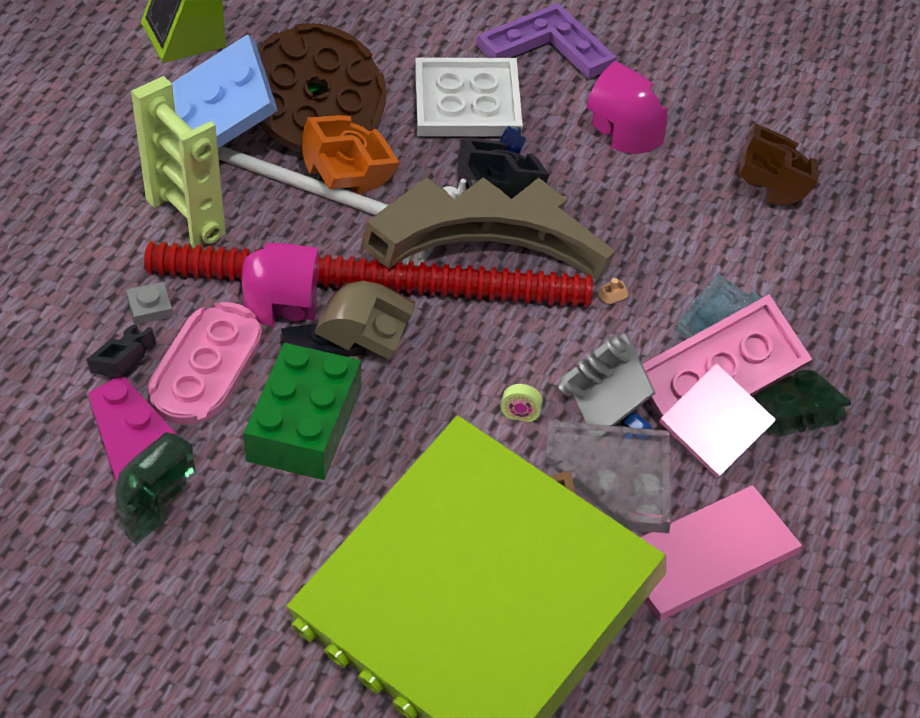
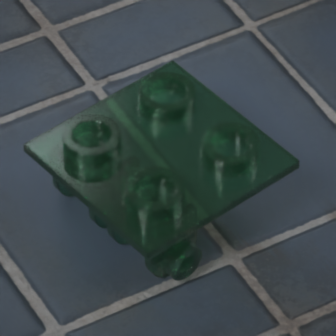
[752,370,851,437]

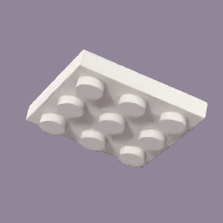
[415,58,523,136]

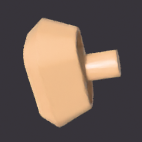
[598,278,629,304]

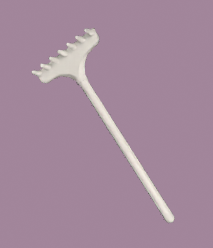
[218,146,466,265]

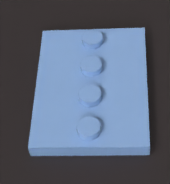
[172,34,278,148]

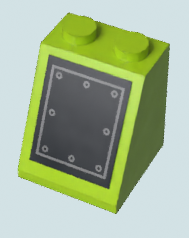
[141,0,226,63]

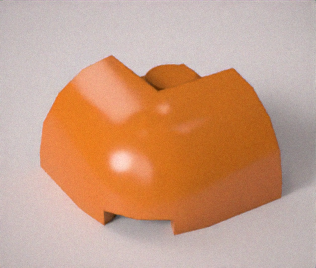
[302,115,400,194]

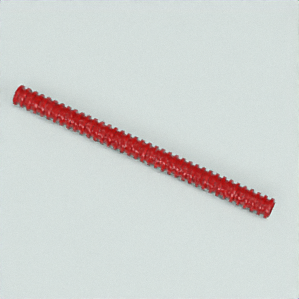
[144,241,593,308]

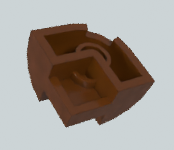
[735,123,818,205]

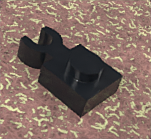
[86,325,156,378]

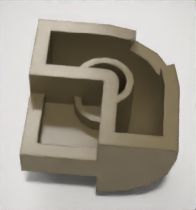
[314,280,415,360]

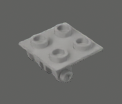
[558,332,656,439]

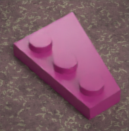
[88,375,191,497]

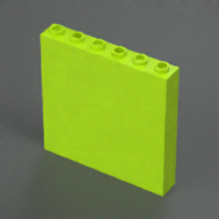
[287,415,667,718]

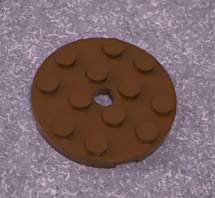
[258,23,386,154]

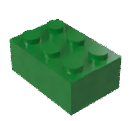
[244,343,361,480]

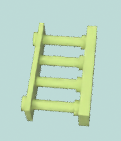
[131,76,226,248]

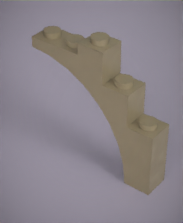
[361,177,615,281]

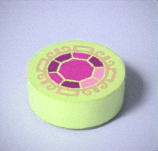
[501,384,543,422]

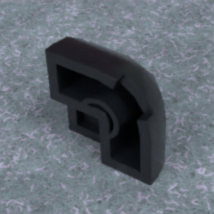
[457,137,549,199]

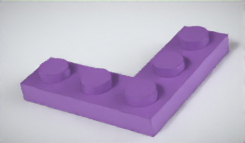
[477,3,617,79]

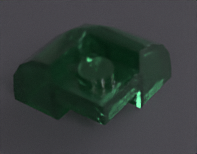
[115,432,195,545]

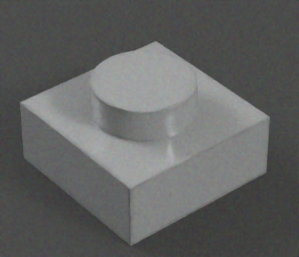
[126,282,173,325]

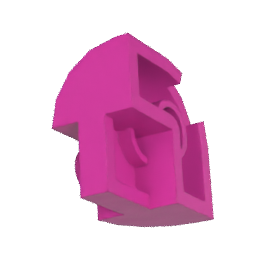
[586,61,668,154]
[242,243,319,327]

